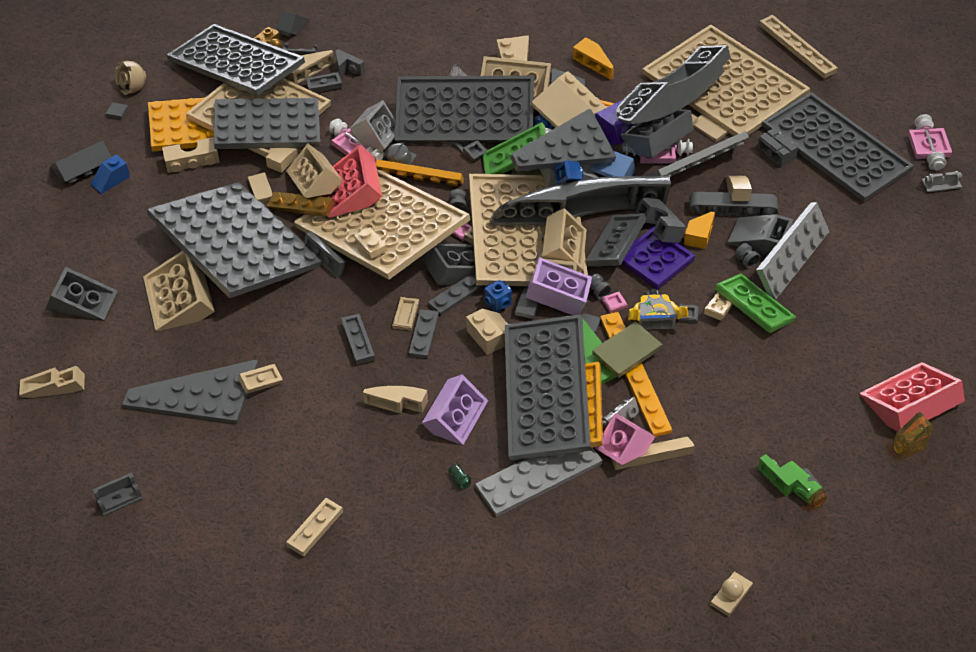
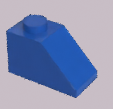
[91,154,130,194]
[553,160,584,185]

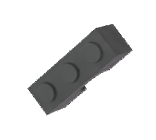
[636,198,686,243]

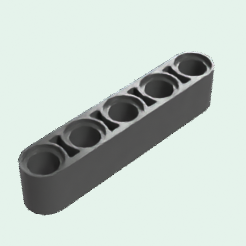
[689,192,778,216]

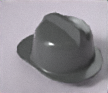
[384,143,417,165]

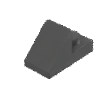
[336,49,365,77]

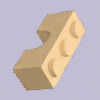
[162,137,219,173]

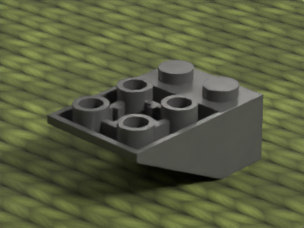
[727,214,794,256]

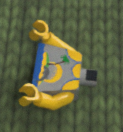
[628,289,688,330]

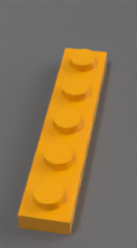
[376,159,464,186]
[586,362,603,447]

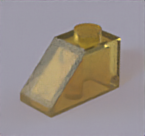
[893,412,933,459]

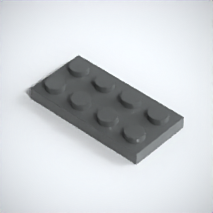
[585,213,647,267]

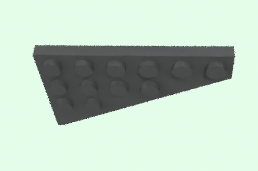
[511,109,616,171]
[122,360,258,424]

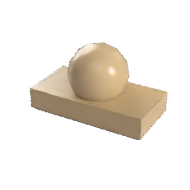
[710,571,753,617]

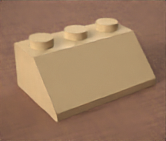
[542,208,587,271]

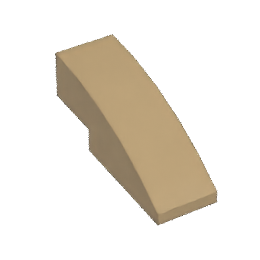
[266,148,304,173]
[726,176,752,201]
[19,366,85,398]
[363,386,428,414]

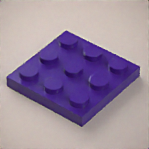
[621,227,695,290]

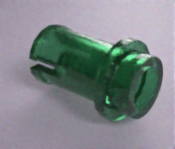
[448,463,471,489]

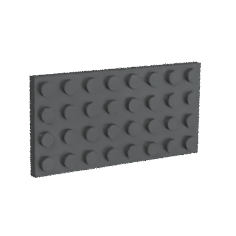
[167,24,305,96]
[395,75,534,143]
[762,92,914,202]
[505,314,591,460]

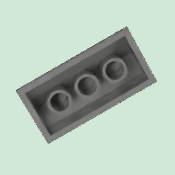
[621,109,694,159]

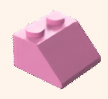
[595,413,655,465]

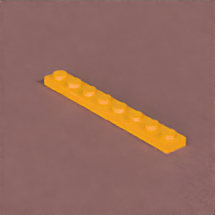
[600,312,672,437]

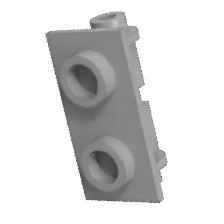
[922,171,962,193]
[602,397,639,428]

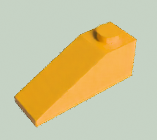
[573,37,614,80]

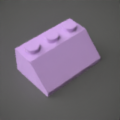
[525,257,592,315]
[422,375,488,445]

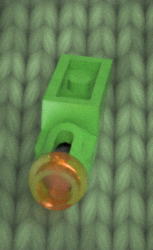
[758,454,827,508]

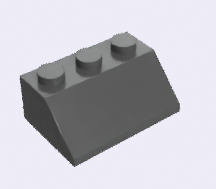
[50,140,111,184]

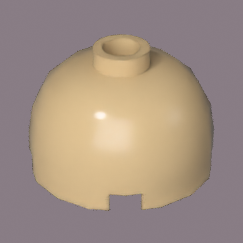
[115,61,146,95]

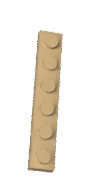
[759,15,838,79]

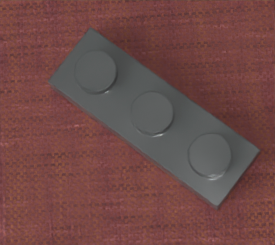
[304,231,346,278]
[428,274,484,316]
[409,309,439,359]
[341,314,375,365]

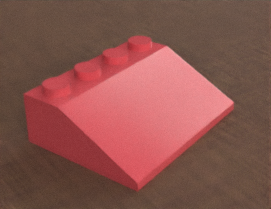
[324,144,382,218]
[859,362,965,434]

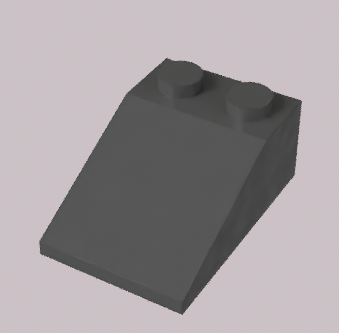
[422,243,475,285]
[47,267,118,321]

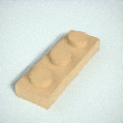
[286,498,343,557]

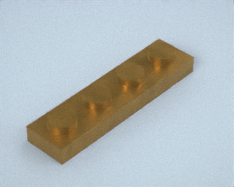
[267,192,335,217]

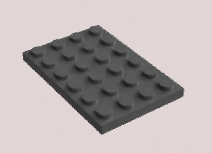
[214,97,320,149]

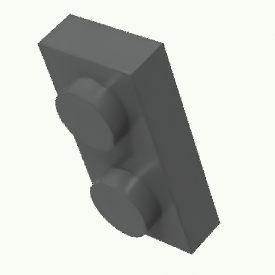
[306,72,342,93]

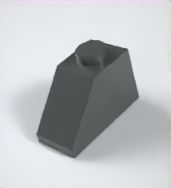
[277,10,310,37]

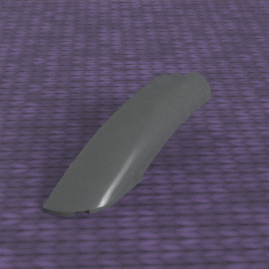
[616,45,731,124]
[489,176,671,225]

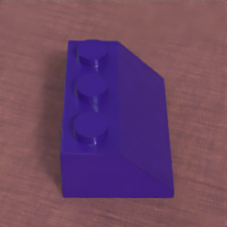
[595,99,638,146]

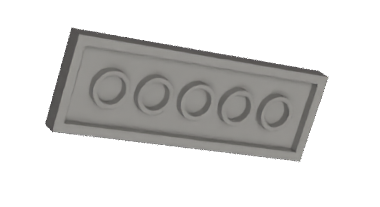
[647,131,749,177]
[756,202,829,300]
[475,447,602,517]

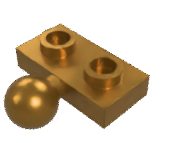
[254,27,282,48]

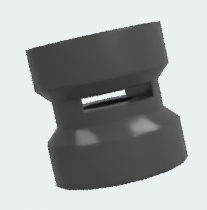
[449,189,467,212]
[734,243,761,269]
[589,274,612,300]

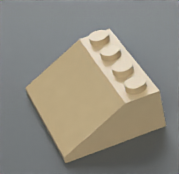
[481,56,551,117]
[531,71,607,128]
[143,251,215,331]

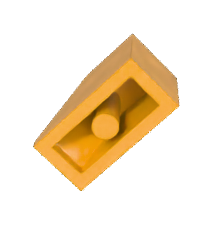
[682,212,715,249]

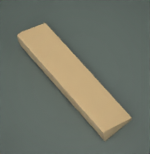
[611,437,695,470]

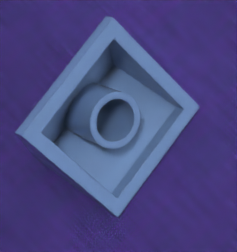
[590,151,636,177]

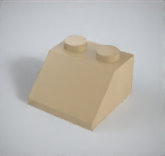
[466,309,508,355]

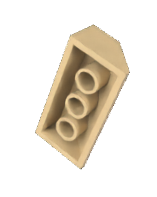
[286,144,343,198]

